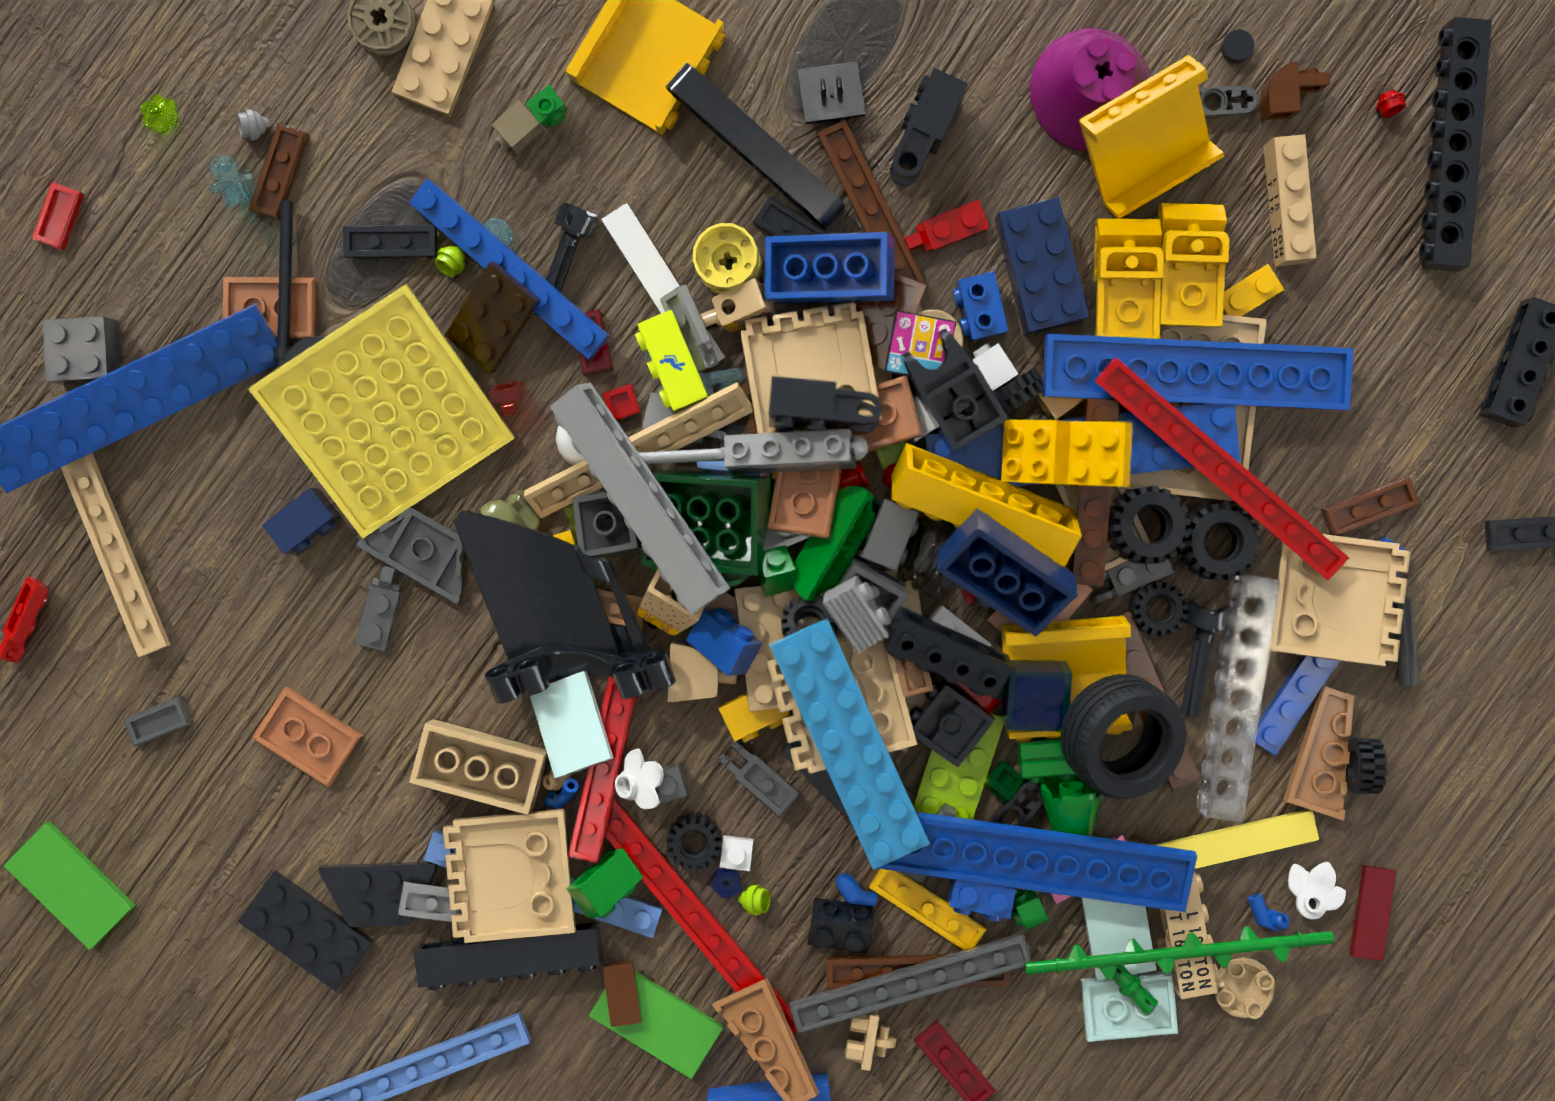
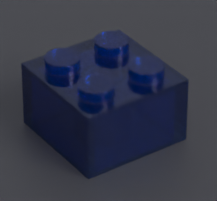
[1001,660,1073,731]

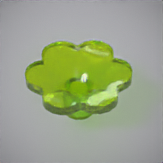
[141,94,179,133]

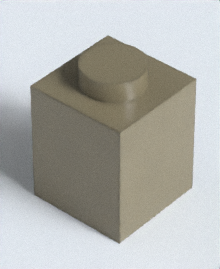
[491,100,544,154]

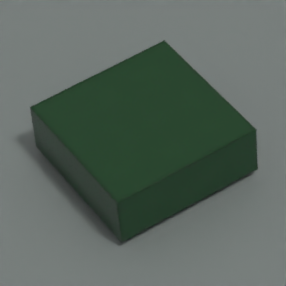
[983,760,1025,804]

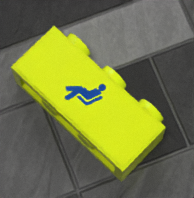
[635,309,708,413]

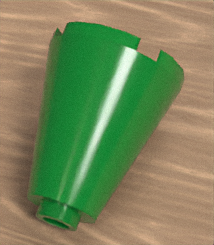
[1040,775,1102,836]

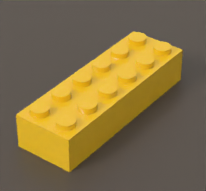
[892,443,1082,567]

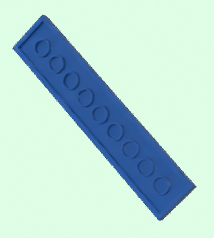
[0,303,277,493]
[1042,334,1353,410]
[925,404,1240,486]
[878,812,1197,912]

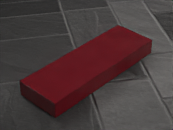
[1349,865,1396,961]
[914,1019,996,1101]

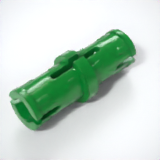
[1112,965,1158,1015]

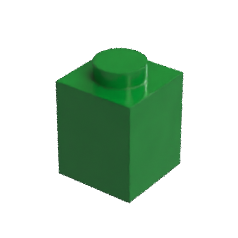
[757,545,796,597]

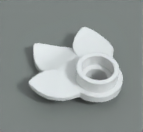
[615,749,664,809]
[1288,862,1346,920]

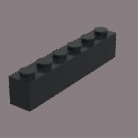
[413,922,603,990]

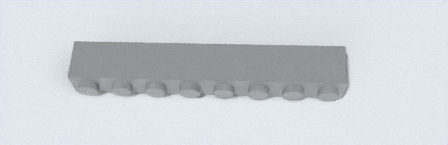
[550,383,730,615]

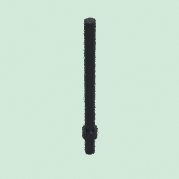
[274,200,293,369]

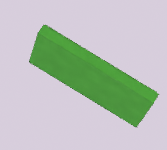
[4,821,136,950]
[589,971,723,1079]

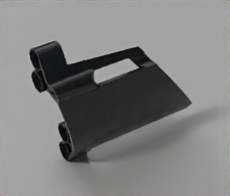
[453,510,676,704]

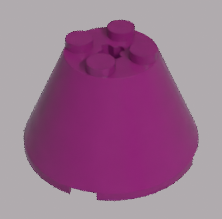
[1030,28,1151,151]

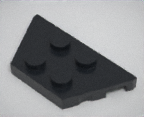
[319,862,438,927]

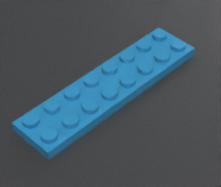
[769,618,930,870]

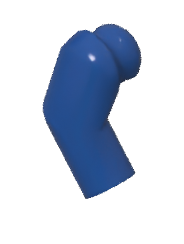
[544,778,579,810]
[836,873,877,907]
[1247,893,1290,931]

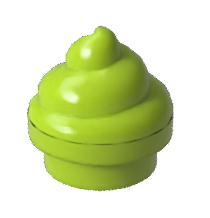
[434,246,465,277]
[738,885,770,916]

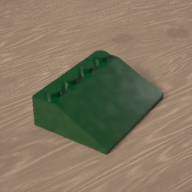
[641,469,771,576]

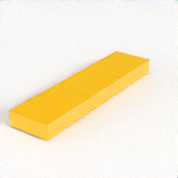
[869,869,987,950]

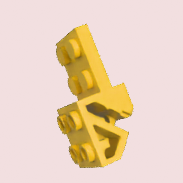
[1158,203,1229,328]
[1094,219,1164,339]
[1001,420,1133,487]

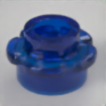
[712,868,741,898]

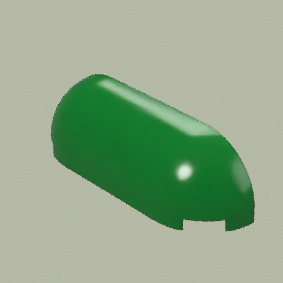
[793,486,876,601]

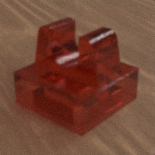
[489,381,524,416]

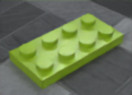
[913,712,1006,820]

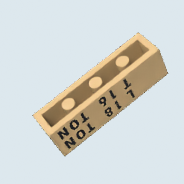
[1264,134,1317,267]
[1159,872,1220,999]

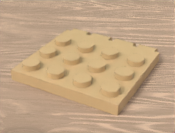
[741,302,882,434]
[1268,534,1411,667]
[767,635,917,774]
[443,809,576,943]

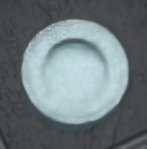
[483,218,512,246]

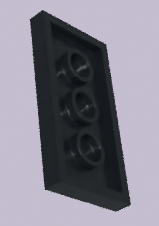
[238,870,374,992]

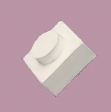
[720,835,753,871]

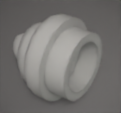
[237,109,271,141]

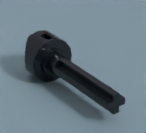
[534,202,598,316]
[1181,599,1231,716]

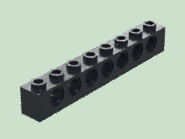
[1419,17,1492,272]

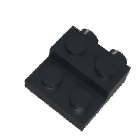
[909,678,995,767]

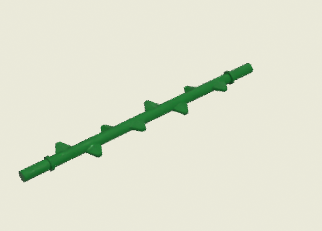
[1024,927,1334,979]

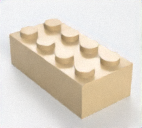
[409,719,548,815]

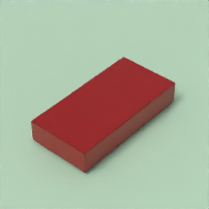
[32,182,84,251]

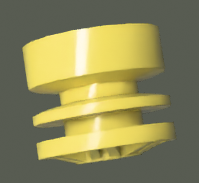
[693,223,762,295]

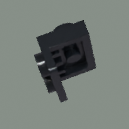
[807,898,874,954]

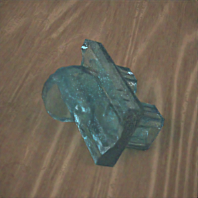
[208,155,253,207]

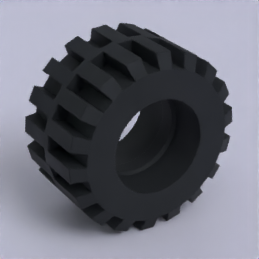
[1107,486,1191,564]
[1177,503,1262,581]

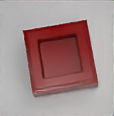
[602,384,641,421]

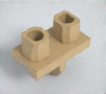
[845,1011,896,1071]

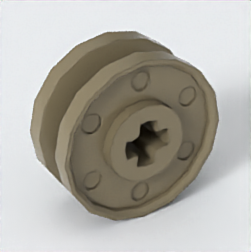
[347,0,417,56]

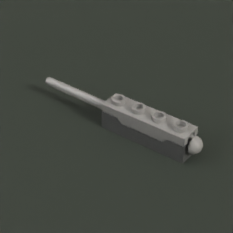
[638,429,868,474]

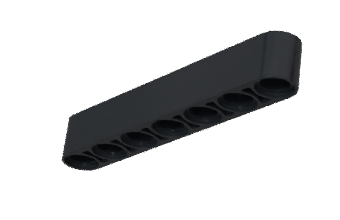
[665,62,845,230]

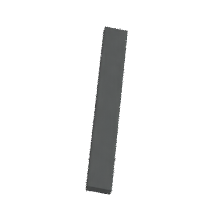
[789,933,1032,1034]

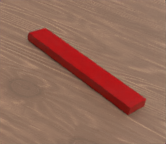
[568,676,637,863]

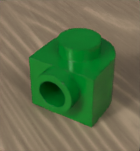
[525,85,567,128]
[1012,889,1049,931]

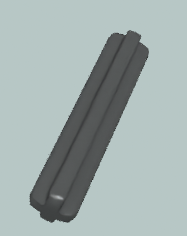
[1394,596,1419,686]

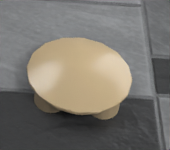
[1214,957,1275,1019]

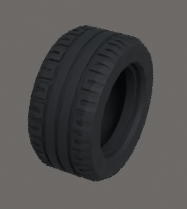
[1060,674,1186,799]

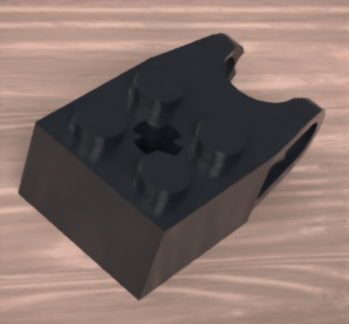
[890,68,968,187]
[902,329,1009,451]
[768,376,882,434]

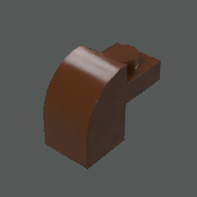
[1260,61,1330,120]

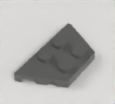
[356,507,465,604]

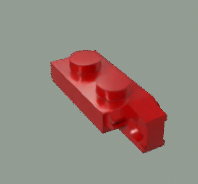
[904,199,990,252]
[0,577,48,663]

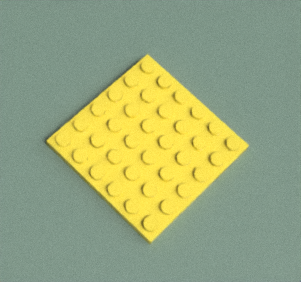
[249,283,515,539]

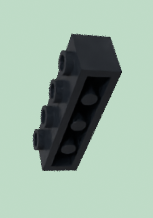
[1479,297,1555,427]
[883,606,1014,699]

